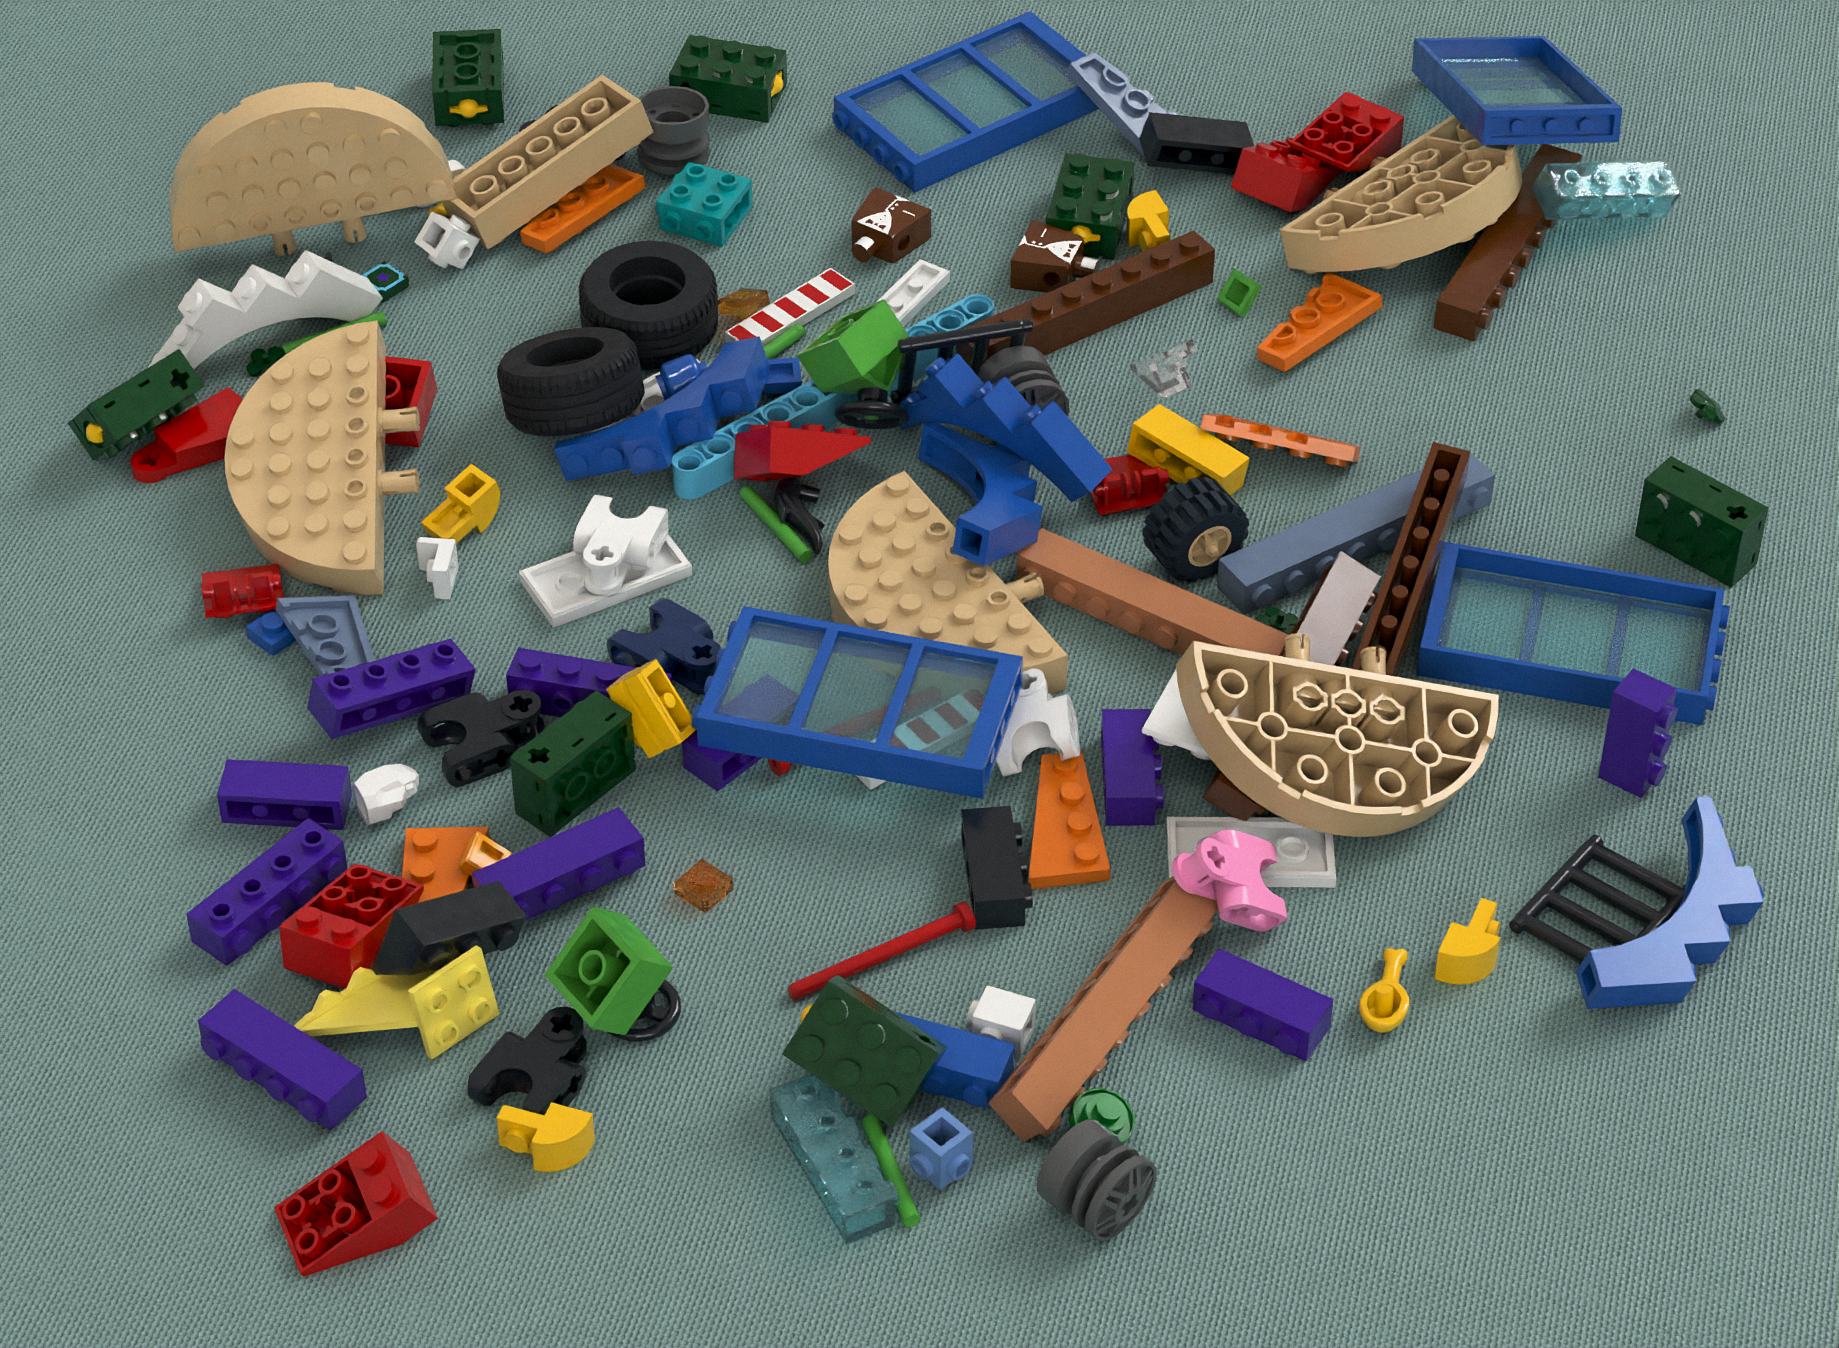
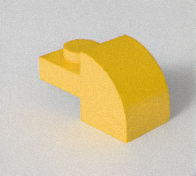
[1126,190,1170,252]
[421,464,500,544]
[1435,898,1501,985]
[497,1102,595,1172]

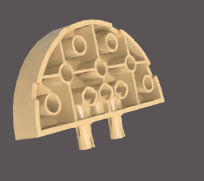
[169,82,457,256]
[1280,115,1522,274]
[225,320,420,595]
[828,471,1068,702]
[1176,633,1499,837]

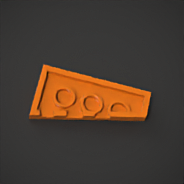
[520,164,646,254]
[1257,272,1383,372]
[1200,413,1361,467]
[1028,751,1111,889]
[402,826,490,903]

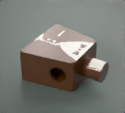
[851,187,931,263]
[1010,220,1100,293]

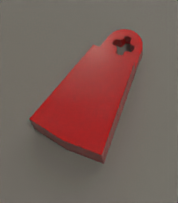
[130,387,243,483]

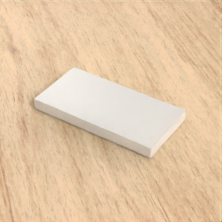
[519,535,693,628]
[1166,817,1336,888]

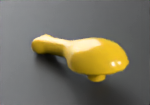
[1359,948,1409,1033]

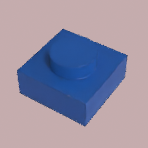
[764,358,802,395]
[246,609,296,656]

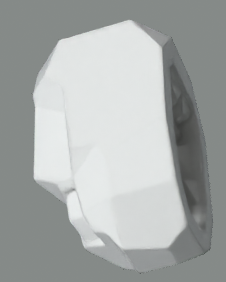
[352,764,419,826]

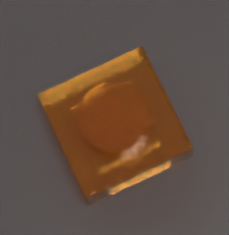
[718,288,770,319]
[674,859,734,913]

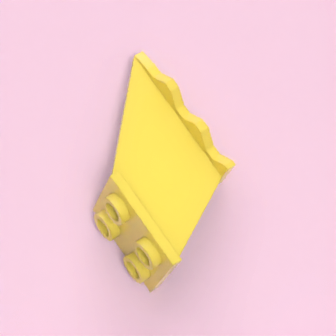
[294,945,500,1060]

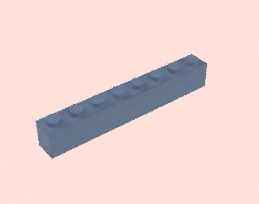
[1217,449,1495,614]

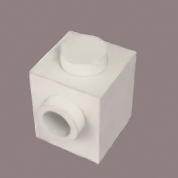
[967,985,1036,1058]

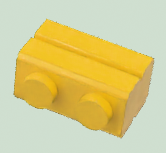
[606,659,697,758]

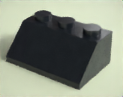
[371,881,527,975]

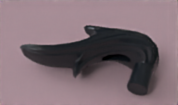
[774,477,825,555]

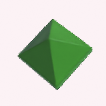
[1216,269,1262,318]

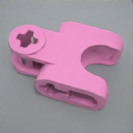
[1172,830,1288,932]

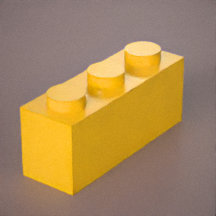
[1127,404,1250,496]

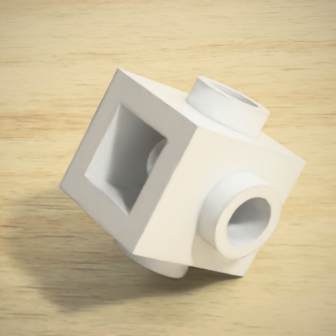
[414,212,480,269]

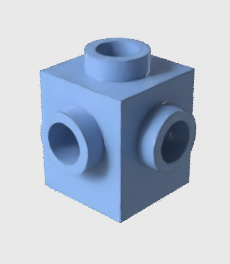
[909,1107,973,1190]

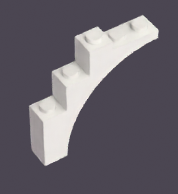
[148,250,383,369]

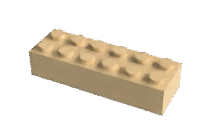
[442,74,653,249]

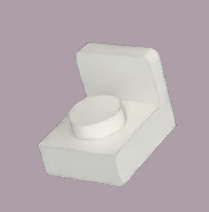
[416,537,459,599]

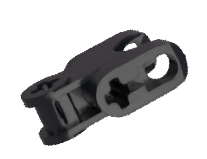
[417,690,545,787]
[468,1007,587,1116]

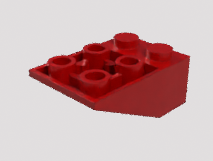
[1289,92,1404,172]
[1231,137,1343,212]
[734,421,871,482]
[279,863,424,989]
[274,1131,438,1277]

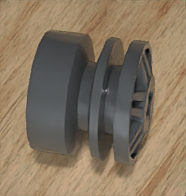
[637,86,710,175]
[977,345,1069,416]
[1037,1119,1157,1241]

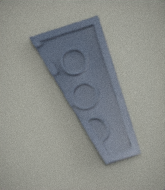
[1066,52,1179,168]
[276,595,375,676]

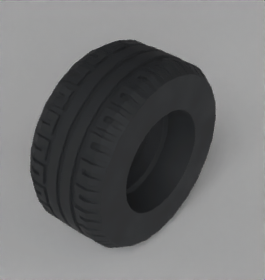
[579,240,718,370]
[497,327,645,436]

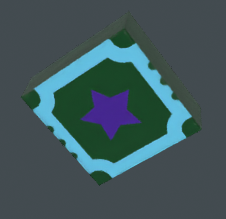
[362,261,409,303]

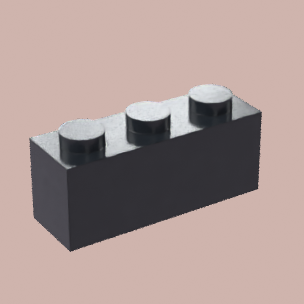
[1139,112,1254,175]
[961,806,1033,930]

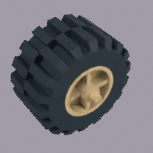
[1142,477,1249,583]

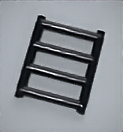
[890,319,1033,404]
[1509,835,1686,962]

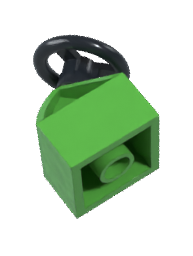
[796,299,909,429]
[544,906,681,1042]

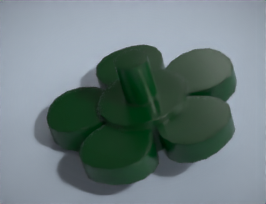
[246,346,284,377]
[1690,389,1725,424]
[1256,607,1298,635]

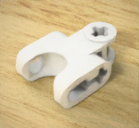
[573,495,668,595]
[996,668,1080,777]

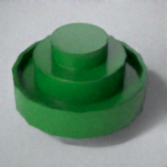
[1068,1088,1135,1145]

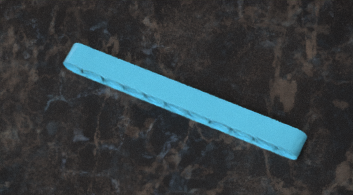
[672,294,994,500]

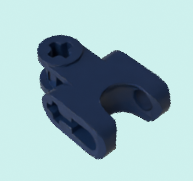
[606,597,721,695]

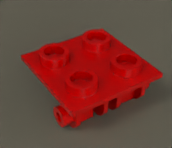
[1090,454,1169,515]
[201,564,283,618]

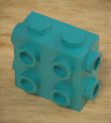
[655,162,753,247]

